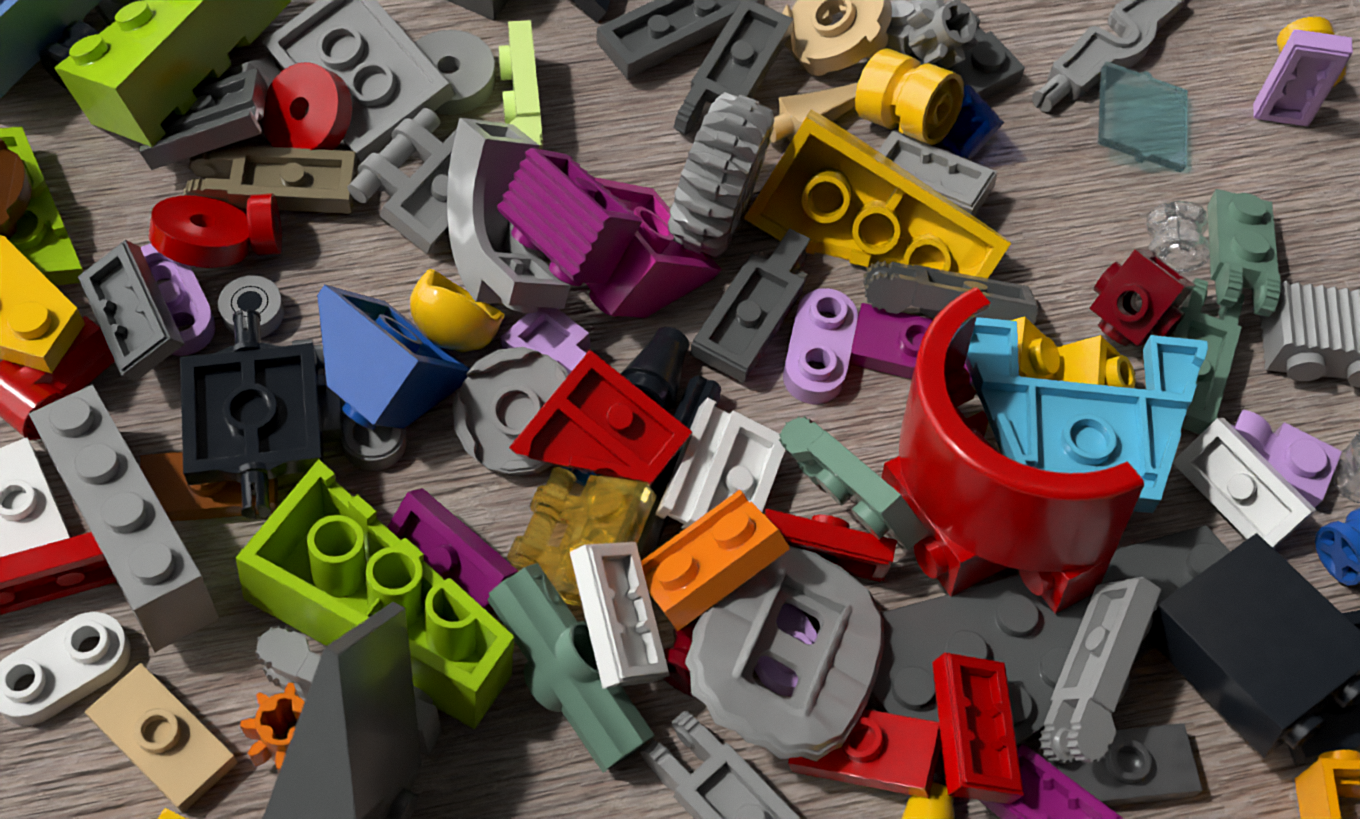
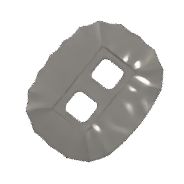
[685,545,884,761]

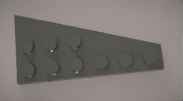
[868,525,1230,787]

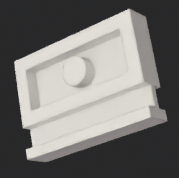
[655,397,785,529]

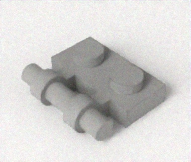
[347,108,457,254]

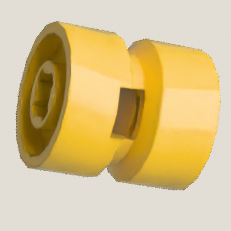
[855,48,964,145]

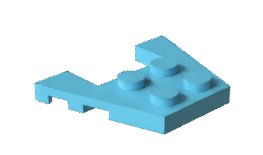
[965,317,1208,513]

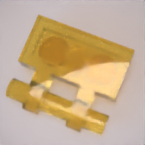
[507,467,656,607]

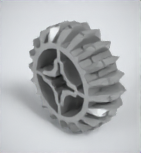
[668,92,775,257]

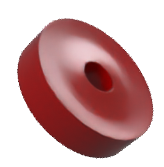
[261,62,352,150]
[148,195,250,268]

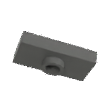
[78,240,185,381]

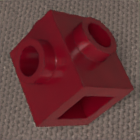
[1089,249,1196,347]

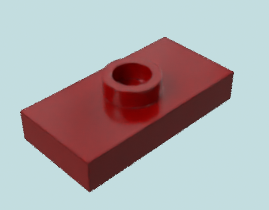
[765,509,897,582]
[932,652,1024,804]
[788,709,941,798]

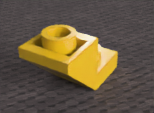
[1011,316,1136,388]

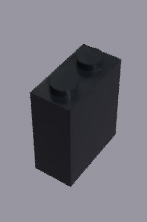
[1146,533,1360,758]

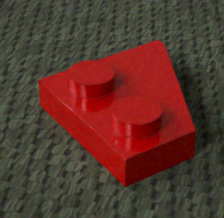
[509,350,692,486]

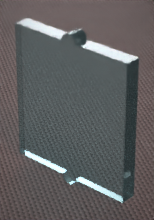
[1098,61,1188,173]

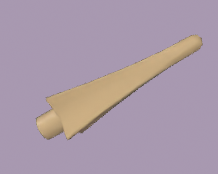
[770,82,858,143]

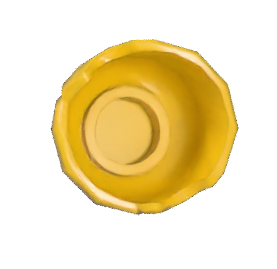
[410,269,504,352]

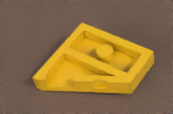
[0,235,85,373]

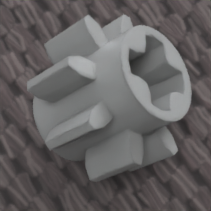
[906,0,978,69]

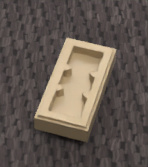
[84,663,238,814]

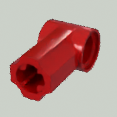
[0,316,115,441]

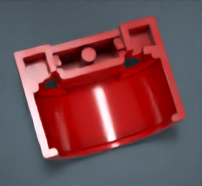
[881,287,1144,614]

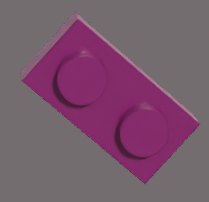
[387,488,518,615]

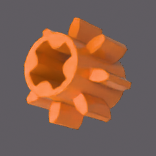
[240,682,304,772]

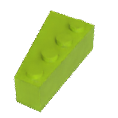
[54,0,291,147]
[235,459,514,729]

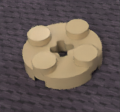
[782,0,892,76]

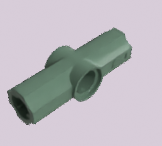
[487,563,655,773]

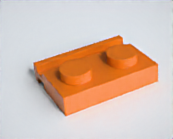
[641,489,791,631]

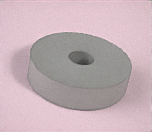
[415,30,496,115]

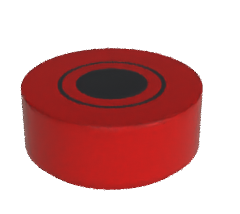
[247,193,282,256]

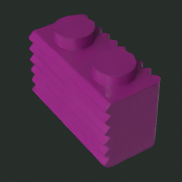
[497,148,642,286]

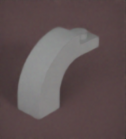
[447,118,570,313]

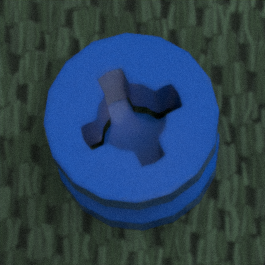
[1315,507,1360,586]

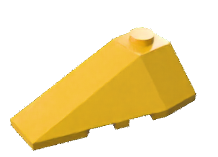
[744,109,1011,279]

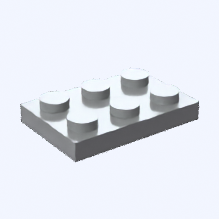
[262,0,455,163]

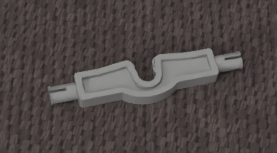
[1032,0,1184,112]

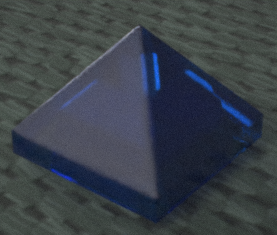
[942,84,1005,161]

